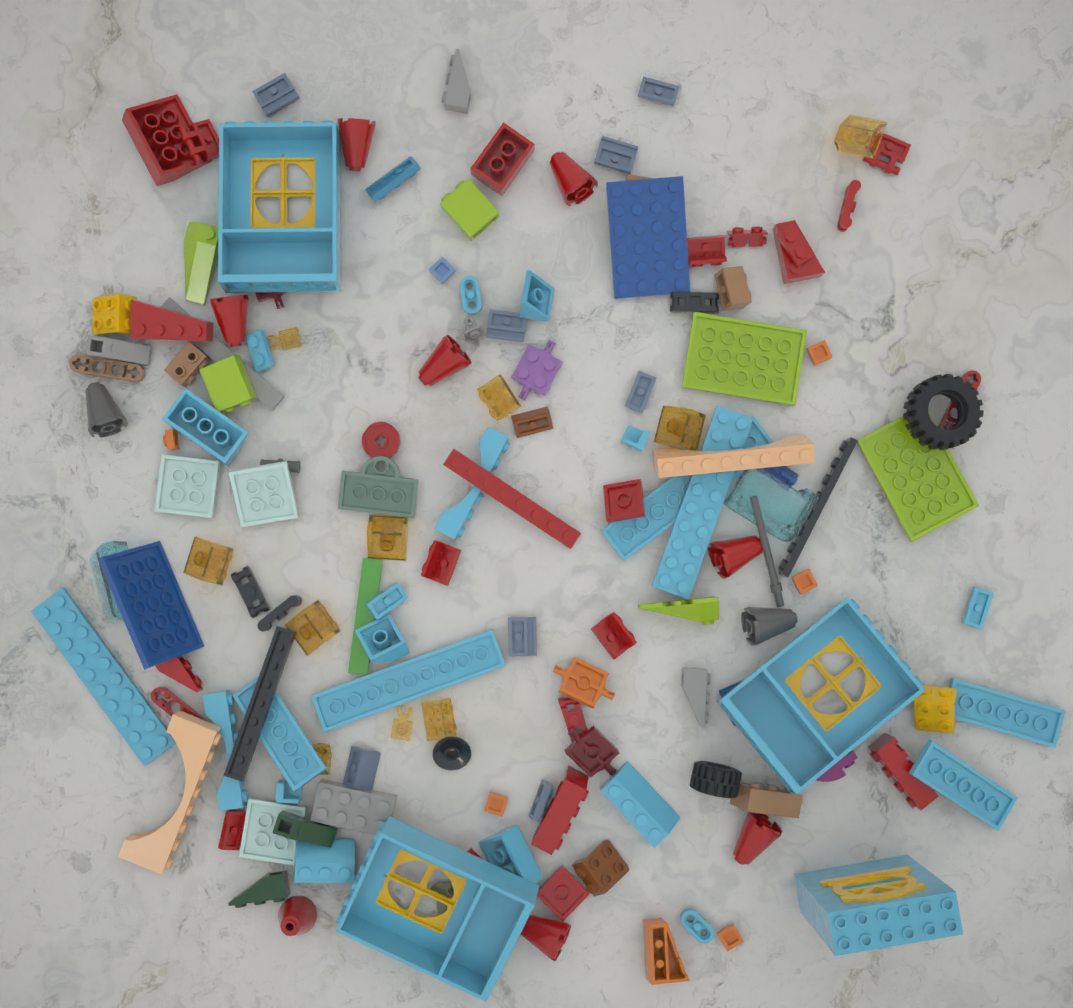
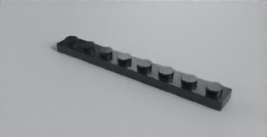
[778,437,858,577]
[223,626,297,782]

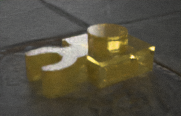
[266,327,302,351]
[391,705,413,741]

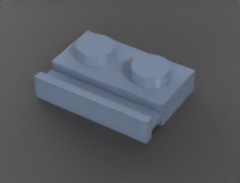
[252,73,300,117]
[594,136,638,174]
[486,309,527,342]
[508,617,537,656]

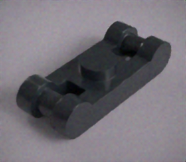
[670,292,719,314]
[230,566,270,618]
[257,595,302,632]

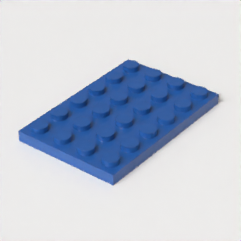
[606,176,690,299]
[98,541,204,670]

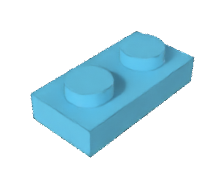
[245,330,275,372]
[365,582,408,620]
[962,587,994,629]

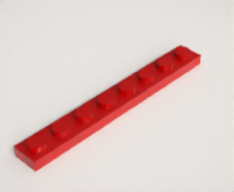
[443,448,581,549]

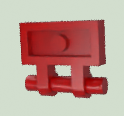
[179,119,219,164]
[862,130,911,175]

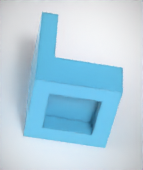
[621,426,650,452]
[276,780,302,803]

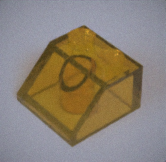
[834,115,887,159]
[654,405,706,451]
[367,515,408,561]
[183,536,233,585]
[285,600,341,656]

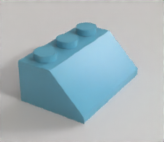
[478,825,543,884]
[293,839,355,883]

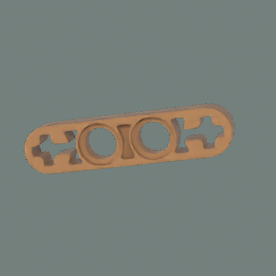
[69,355,145,382]

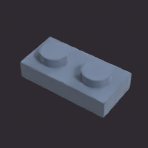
[638,76,680,107]
[624,371,657,414]
[528,780,553,822]

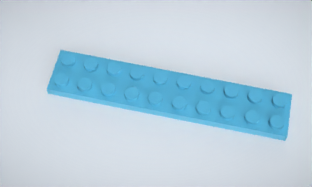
[652,405,753,600]
[601,416,773,561]
[31,588,176,766]
[311,629,506,732]

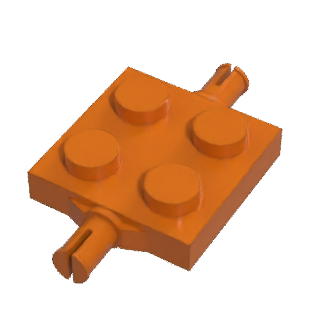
[553,657,615,709]

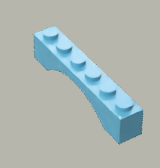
[434,427,510,540]
[203,690,249,811]

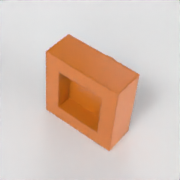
[806,340,832,366]
[163,429,180,451]
[791,569,818,594]
[484,791,508,817]
[717,923,744,952]

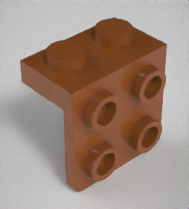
[572,840,629,897]

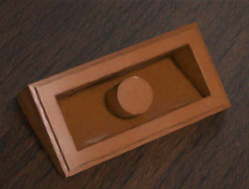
[511,407,553,438]

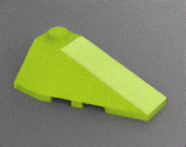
[184,222,219,305]
[638,596,719,625]

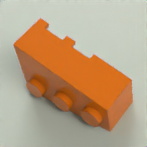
[643,918,690,985]

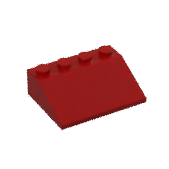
[122,94,212,186]

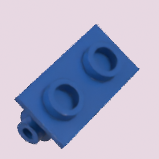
[757,466,799,491]

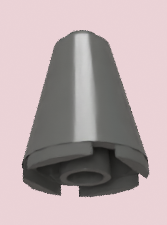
[85,382,128,438]
[741,607,798,646]

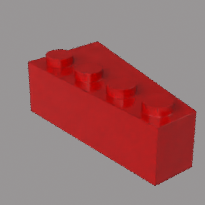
[131,300,213,342]
[868,733,939,811]
[531,765,589,855]

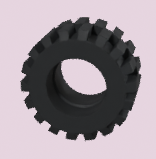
[689,761,742,798]

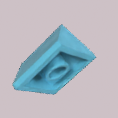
[520,270,554,322]

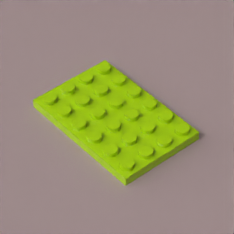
[681,312,807,406]
[857,412,979,542]

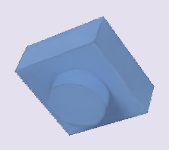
[429,257,456,284]

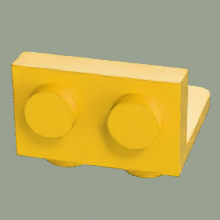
[92,294,137,336]
[914,685,957,733]

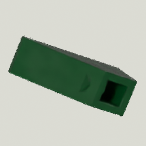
[272,810,338,848]
[228,870,290,908]

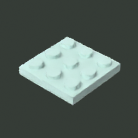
[154,454,220,518]
[229,461,299,527]
[239,798,307,865]

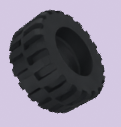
[903,374,984,450]

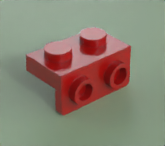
[687,235,727,267]
[421,540,462,586]
[591,612,637,660]

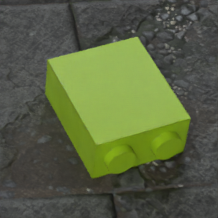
[440,178,499,241]
[199,355,257,414]

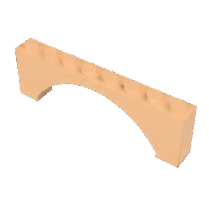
[652,434,815,478]
[118,710,222,875]

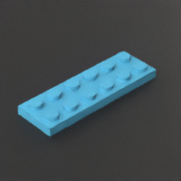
[232,677,328,792]
[949,678,1065,748]
[909,739,1018,831]

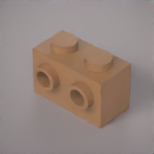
[714,266,752,311]
[164,342,210,388]

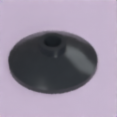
[433,736,471,770]

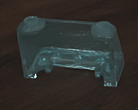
[723,468,819,542]
[89,541,128,624]

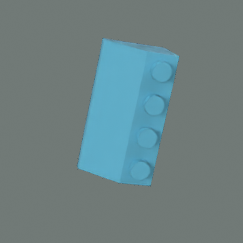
[162,388,249,467]
[600,761,680,848]

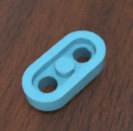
[460,276,482,315]
[680,908,714,944]

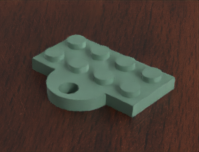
[338,456,419,518]

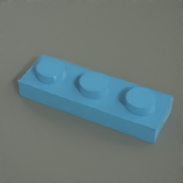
[365,156,421,202]

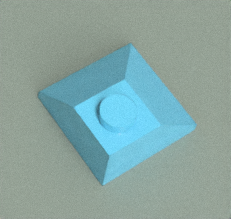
[355,613,409,662]

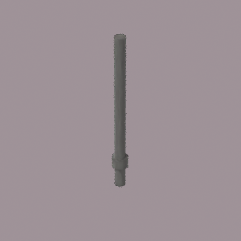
[750,496,784,607]

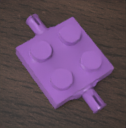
[511,340,563,400]

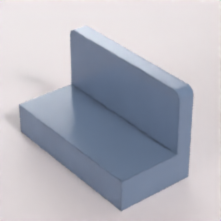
[343,746,381,790]

